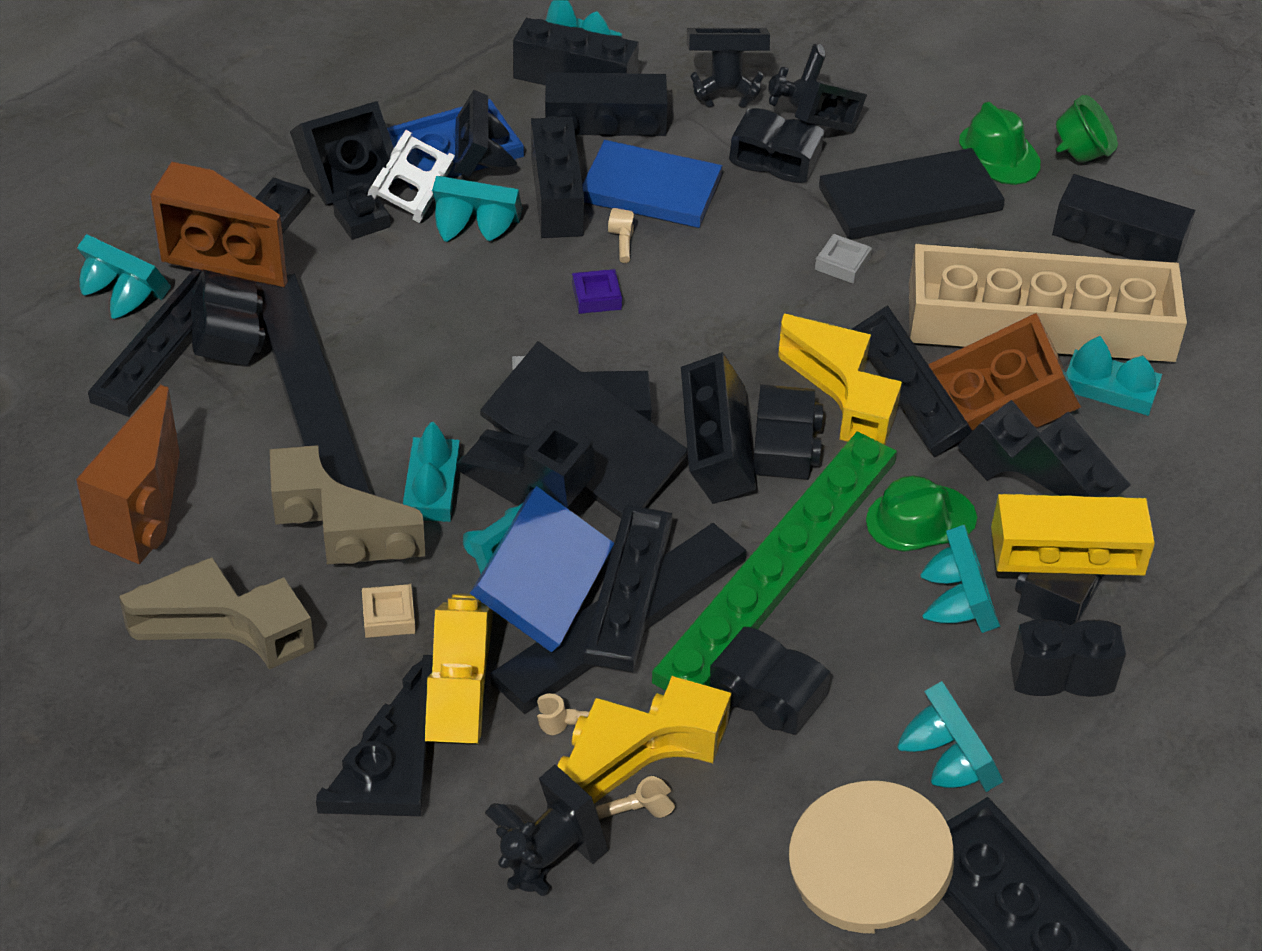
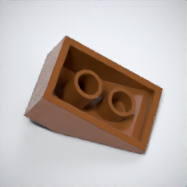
[150,162,287,287]
[928,313,1081,430]
[76,384,180,565]

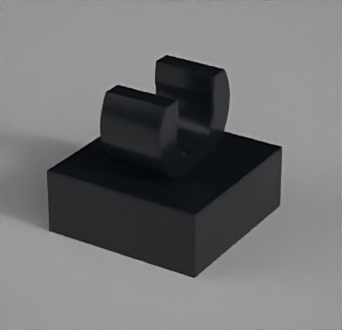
[333,182,390,240]

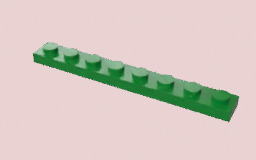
[652,431,897,691]

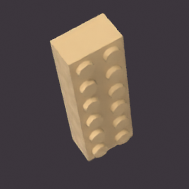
[909,244,1187,362]

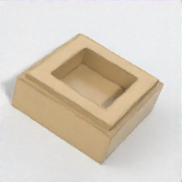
[362,584,415,638]

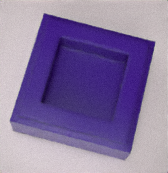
[572,269,622,314]

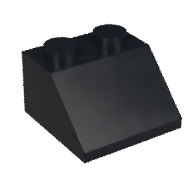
[290,101,404,205]

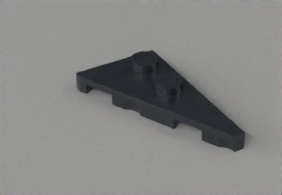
[316,655,433,816]

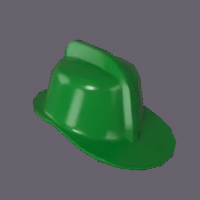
[1055,95,1118,163]
[959,102,1041,185]
[866,475,978,551]

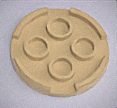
[789,781,954,933]

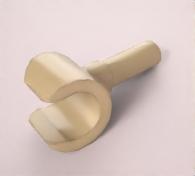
[608,208,634,263]
[537,693,589,735]
[596,776,675,819]

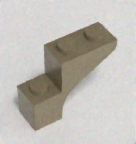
[269,445,425,565]
[119,557,315,669]

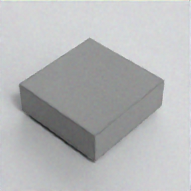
[815,234,872,284]

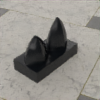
[455,90,517,177]

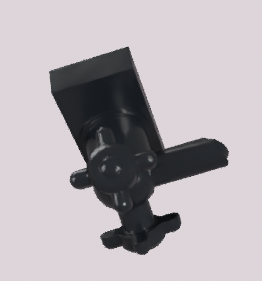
[686,28,770,108]
[768,44,867,133]
[485,764,608,896]

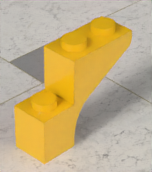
[778,313,902,445]
[425,594,493,743]
[557,676,731,803]

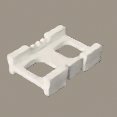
[367,130,455,223]

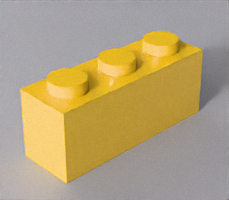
[991,494,1155,576]

